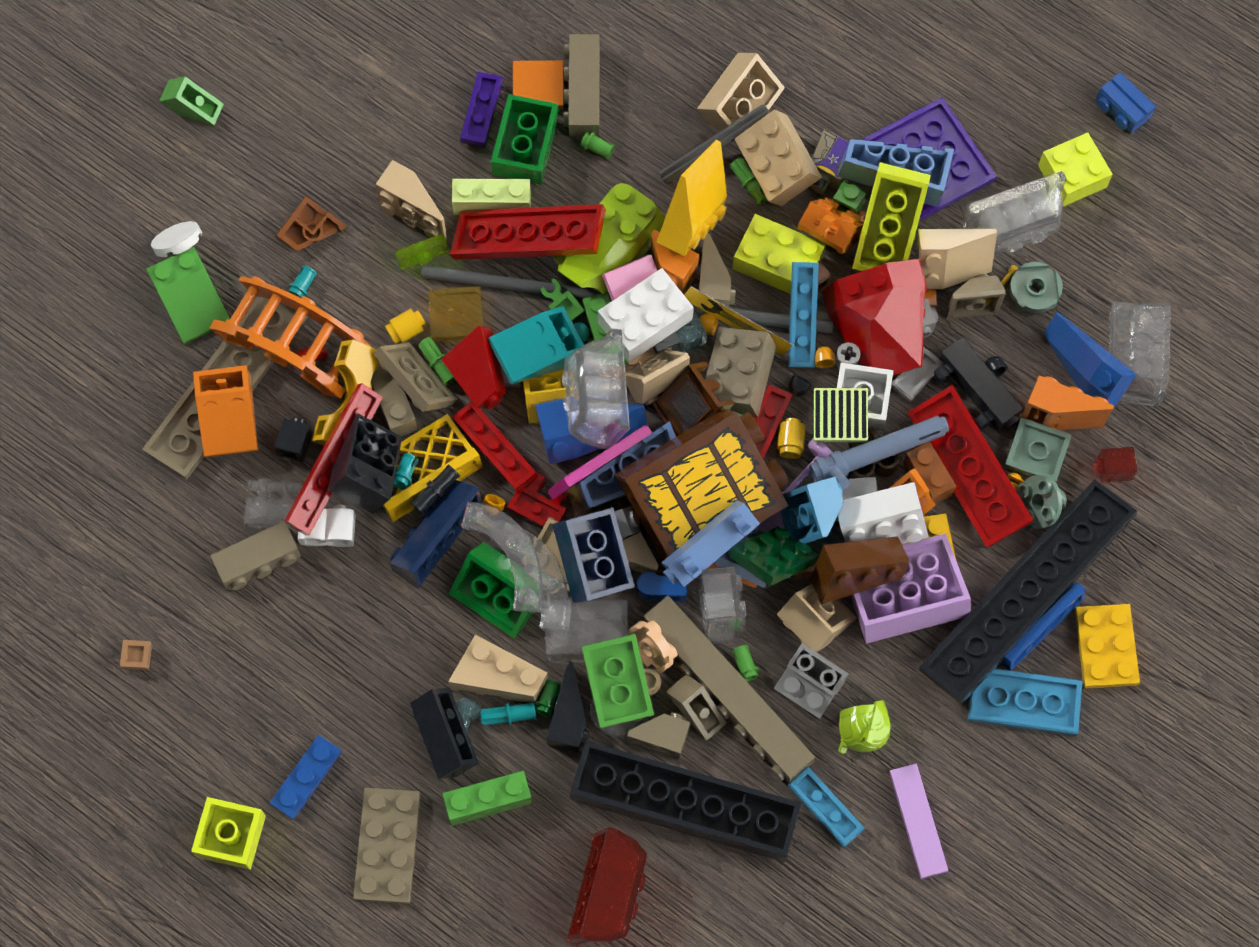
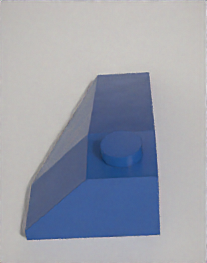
[1043,312,1136,409]
[535,398,648,464]

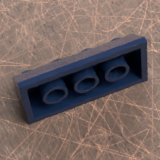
[390,480,482,589]

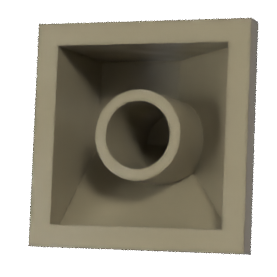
[946,274,1005,319]

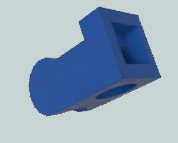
[637,572,687,602]

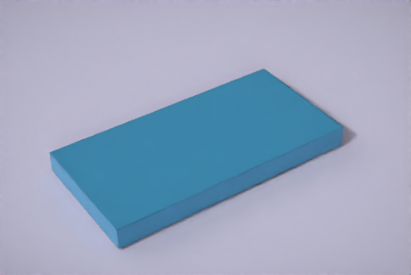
[967,669,1083,736]

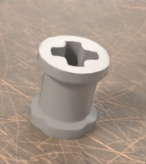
[835,343,860,371]

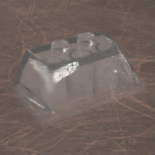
[961,171,1067,255]
[1109,301,1171,406]
[562,329,630,449]

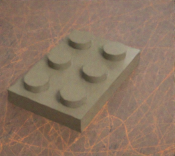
[374,343,457,412]

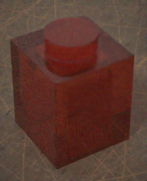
[1094,447,1138,483]

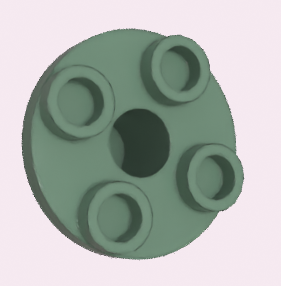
[1017,475,1067,529]

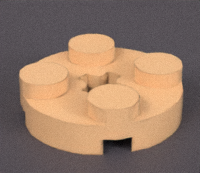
[628,620,677,673]

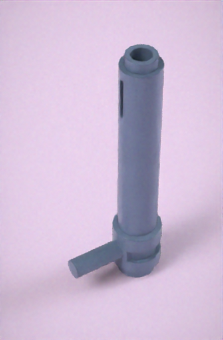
[809,416,949,488]

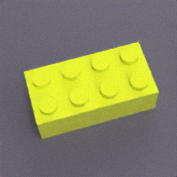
[852,163,931,271]

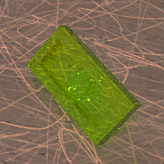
[395,234,448,270]

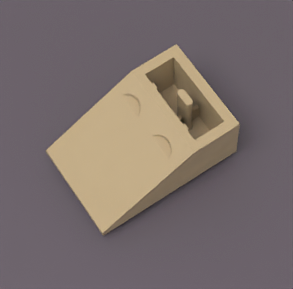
[376,160,447,242]

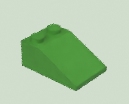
[146,247,230,345]

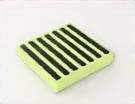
[814,388,868,442]

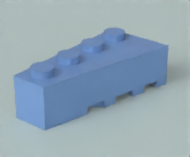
[838,139,954,207]
[576,421,676,511]

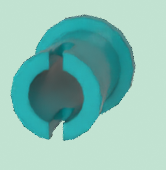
[288,266,317,298]
[393,453,419,489]

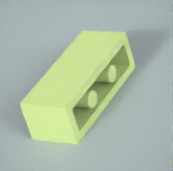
[452,179,531,215]

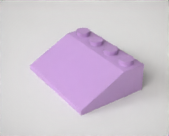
[851,534,971,644]

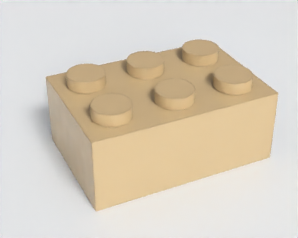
[735,109,822,206]

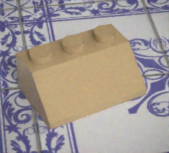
[697,53,785,132]

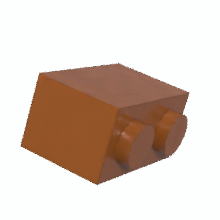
[903,441,956,505]

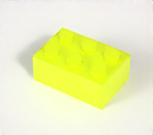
[733,214,826,294]

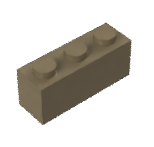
[210,521,301,591]

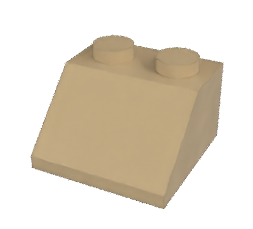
[777,584,857,652]

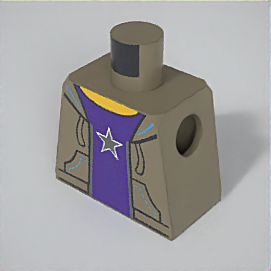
[810,129,849,194]

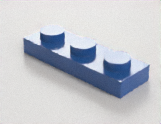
[270,735,342,820]

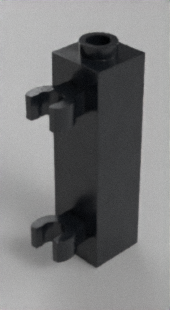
[932,337,1023,432]

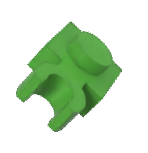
[541,278,585,321]

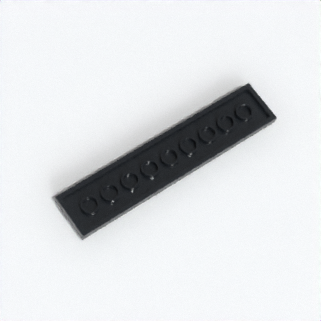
[919,479,1137,705]

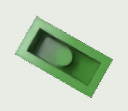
[159,76,224,126]

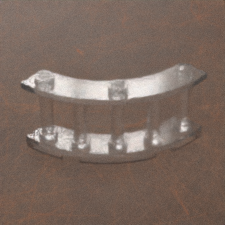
[461,502,571,633]

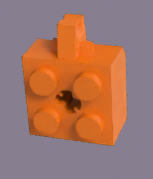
[797,197,864,254]

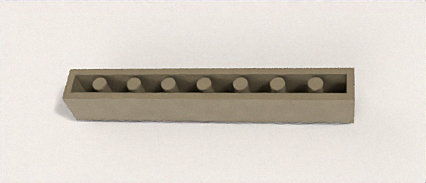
[643,596,815,784]

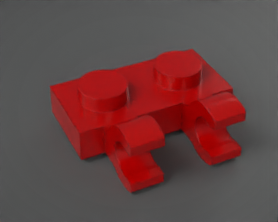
[507,472,569,528]

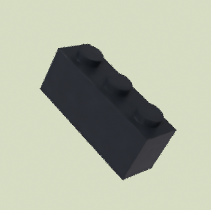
[410,688,479,779]

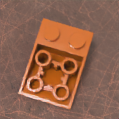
[193,365,258,457]
[1020,375,1114,430]

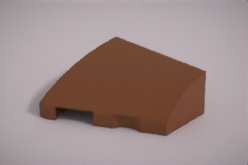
[274,196,346,252]

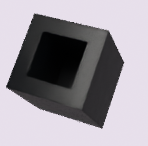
[274,418,312,462]

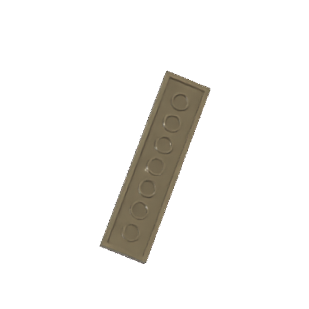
[142,296,308,480]

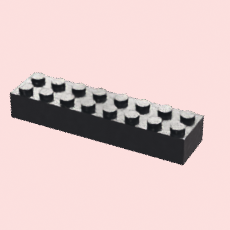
[570,740,801,862]

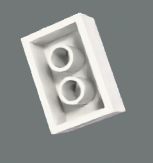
[598,268,694,362]
[838,482,929,544]

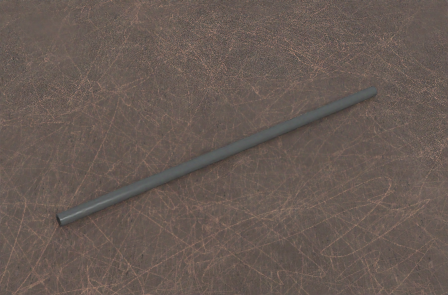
[421,265,833,334]

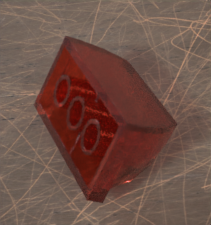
[566,827,647,945]

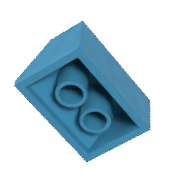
[780,477,843,544]

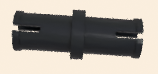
[411,464,460,515]

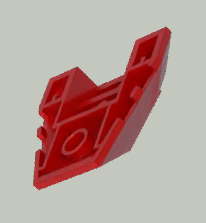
[822,259,927,376]

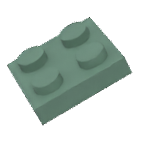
[1004,417,1072,482]

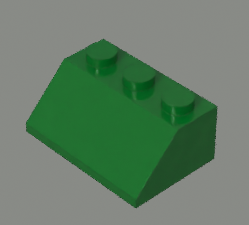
[449,542,549,638]

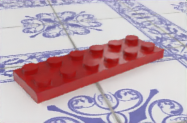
[450,204,606,260]
[907,385,1034,548]

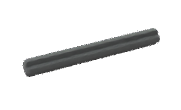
[659,104,770,184]

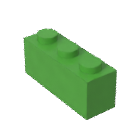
[443,771,532,826]

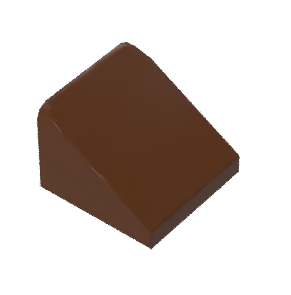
[818,261,831,292]

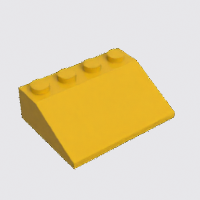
[656,140,727,256]

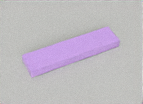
[889,764,948,879]

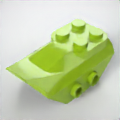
[553,183,665,295]

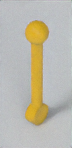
[985,265,1018,305]

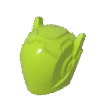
[838,700,891,754]

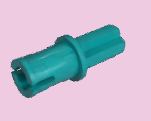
[481,702,536,725]

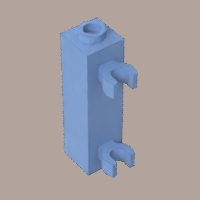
[661,500,760,587]

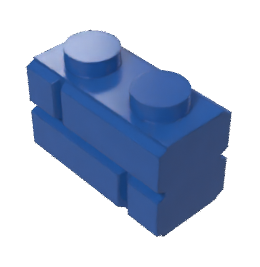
[1095,72,1156,134]

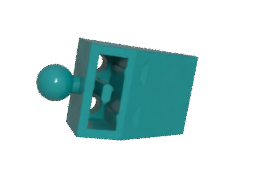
[488,306,590,385]

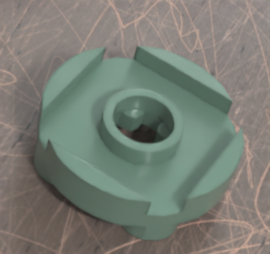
[1009,262,1063,313]

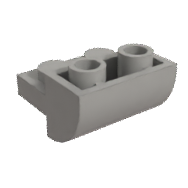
[774,643,849,719]

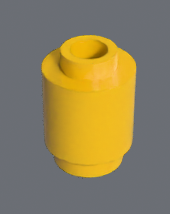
[385,308,426,344]
[777,418,806,459]

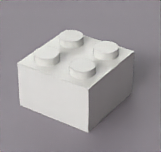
[837,363,893,430]

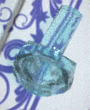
[456,698,481,731]

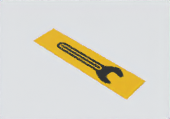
[684,286,793,356]

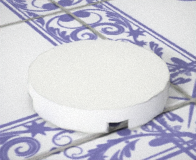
[151,221,202,257]

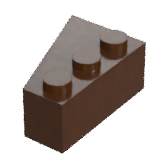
[810,536,910,605]

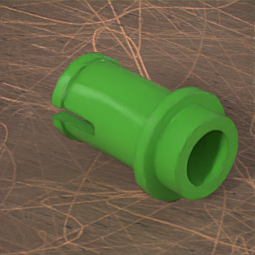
[581,132,615,160]
[732,645,759,681]

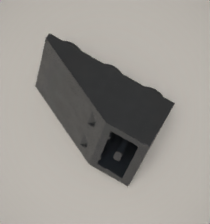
[328,413,402,514]

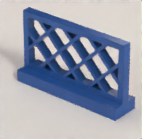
[1002,582,1086,671]

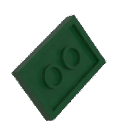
[728,526,819,586]

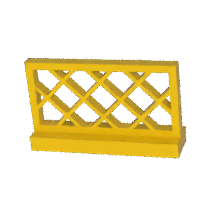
[383,414,483,522]

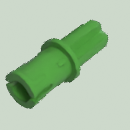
[730,158,768,206]
[419,337,457,386]

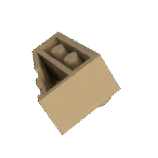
[448,635,548,704]

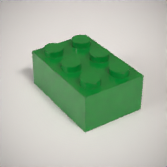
[491,94,559,185]

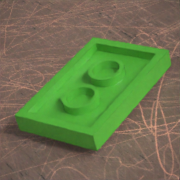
[581,633,654,728]

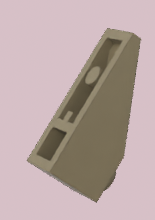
[697,233,736,313]
[371,364,418,437]

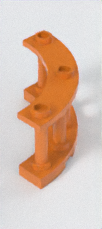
[209,276,371,399]

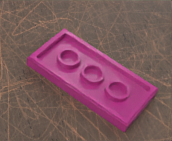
[548,425,652,500]

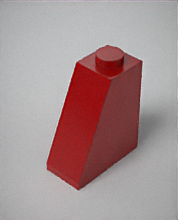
[441,325,506,410]

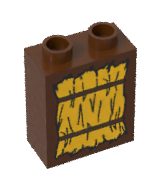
[614,409,790,561]

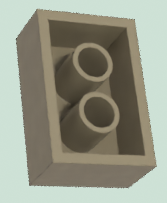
[700,327,776,417]

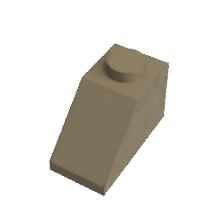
[666,674,727,741]
[627,713,690,759]

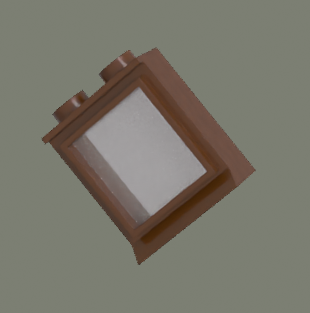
[652,362,735,437]

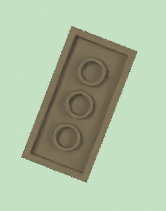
[353,788,421,904]

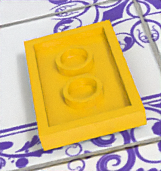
[1074,604,1140,689]

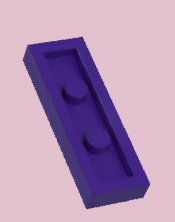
[460,72,503,147]

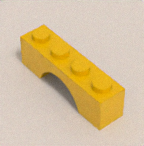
[311,339,379,446]

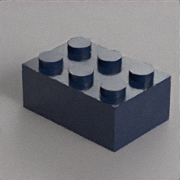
[552,508,635,603]

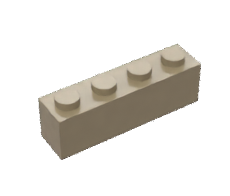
[564,34,600,136]

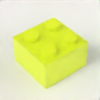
[1038,133,1113,207]
[191,797,266,870]

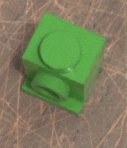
[833,182,866,214]

